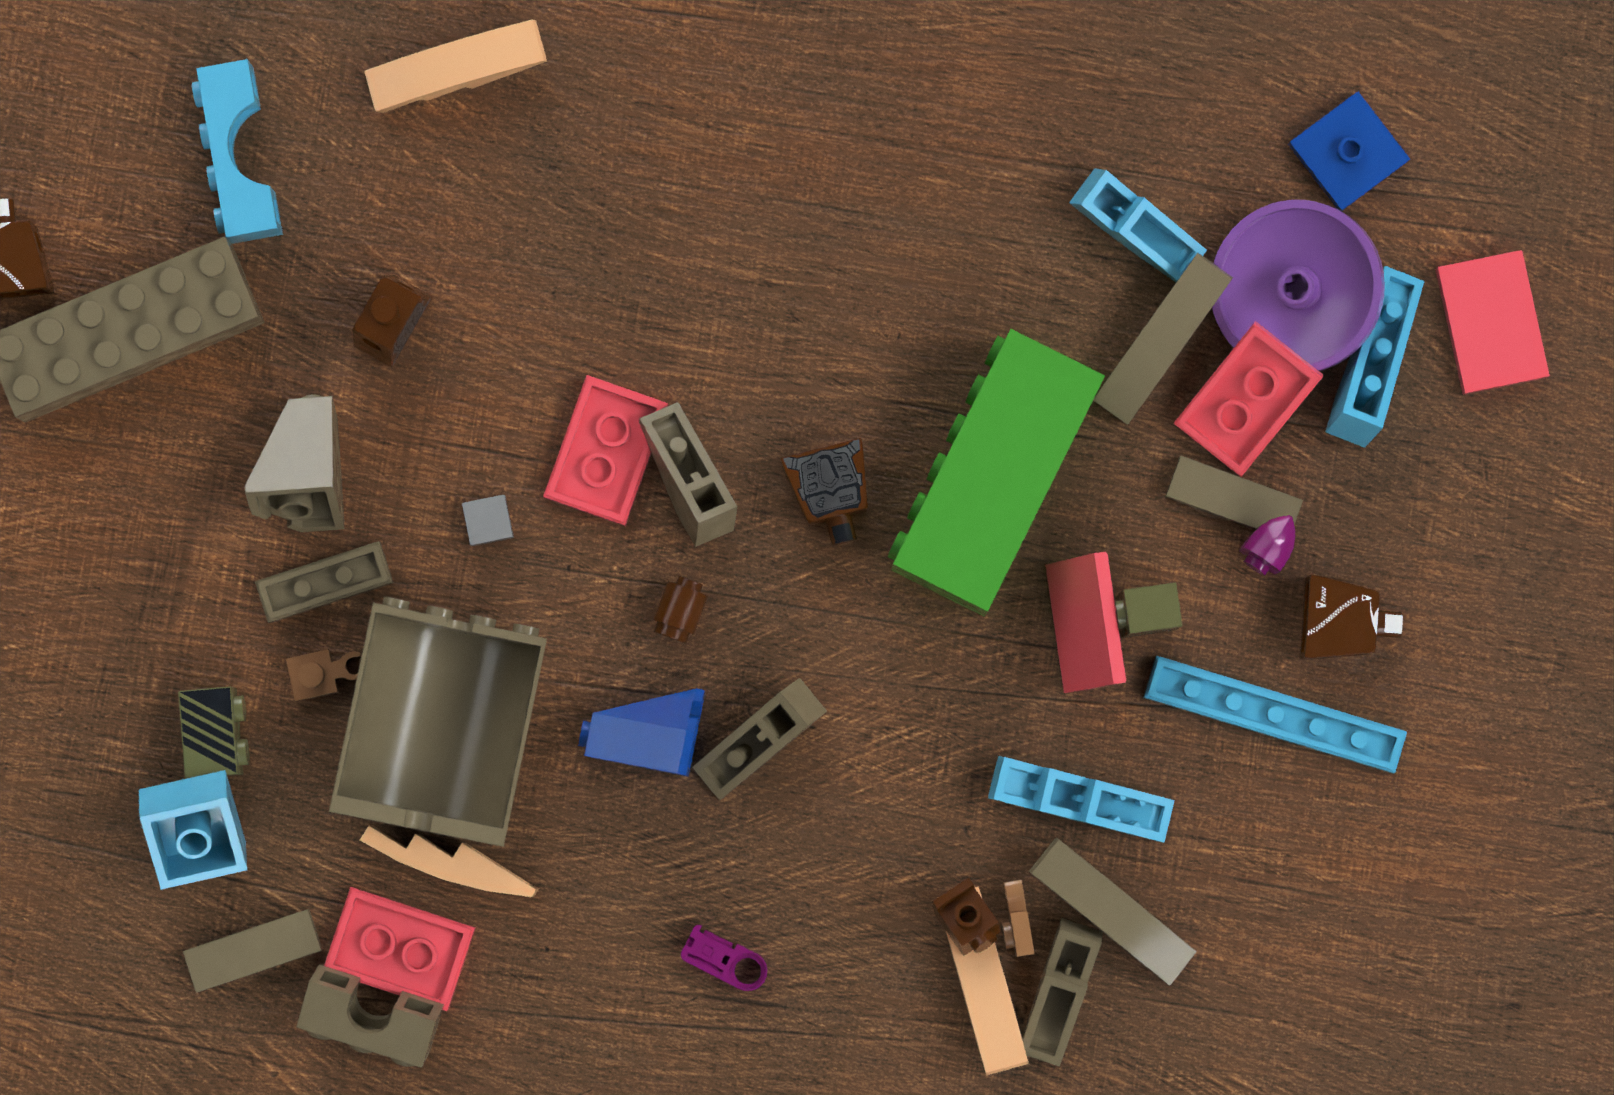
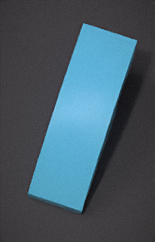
[1069,169,1207,282]

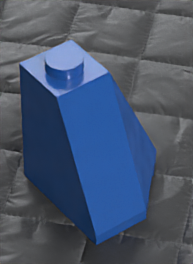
[578,688,705,777]

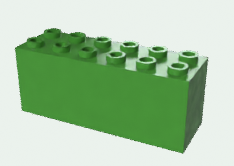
[888,329,1105,617]

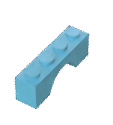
[192,59,283,244]

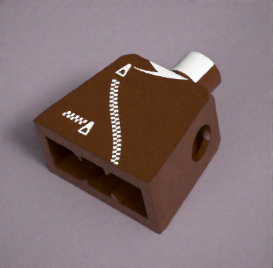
[0,199,55,299]
[1299,575,1403,660]

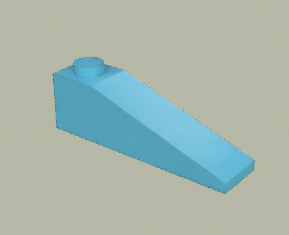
[1325,266,1424,448]

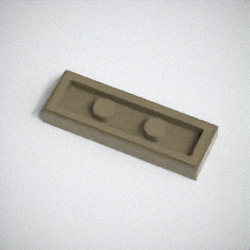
[1165,456,1303,530]
[255,541,393,623]
[183,909,323,993]

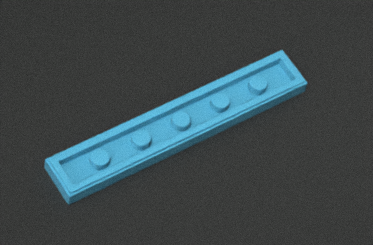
[1143,656,1407,774]

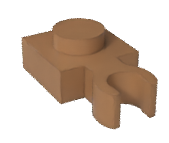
[286,649,362,702]
[1002,880,1035,957]

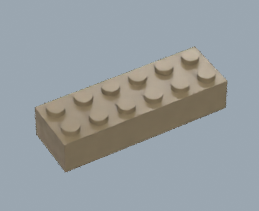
[0,237,265,423]

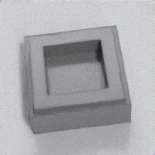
[462,495,514,547]

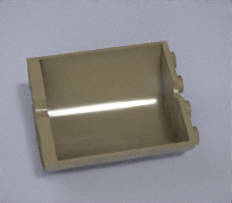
[329,597,547,847]

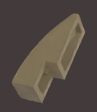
[1022,918,1103,1067]

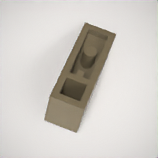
[639,402,737,547]
[692,678,827,801]

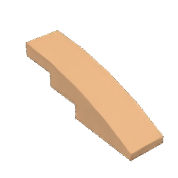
[364,20,547,113]
[360,825,539,897]
[945,887,1029,1076]

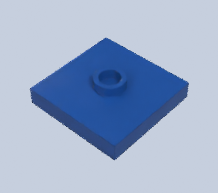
[1288,91,1410,211]

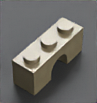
[296,964,444,1068]

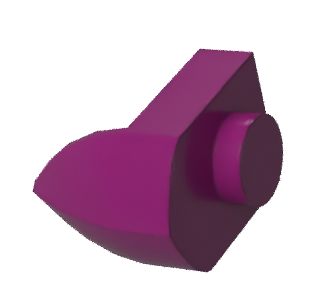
[1239,515,1295,576]

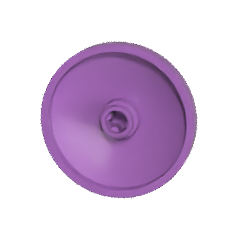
[1212,200,1385,371]

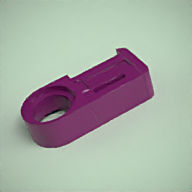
[681,924,768,991]

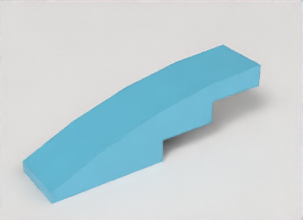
[988,756,1175,843]

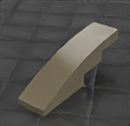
[1093,253,1233,425]
[1029,838,1197,986]

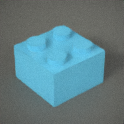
[139,770,247,890]

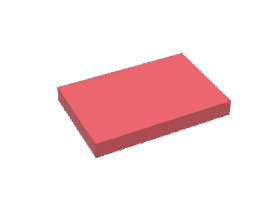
[1435,250,1550,395]
[1173,321,1324,477]
[543,375,669,527]
[1045,552,1126,693]
[324,887,476,1011]

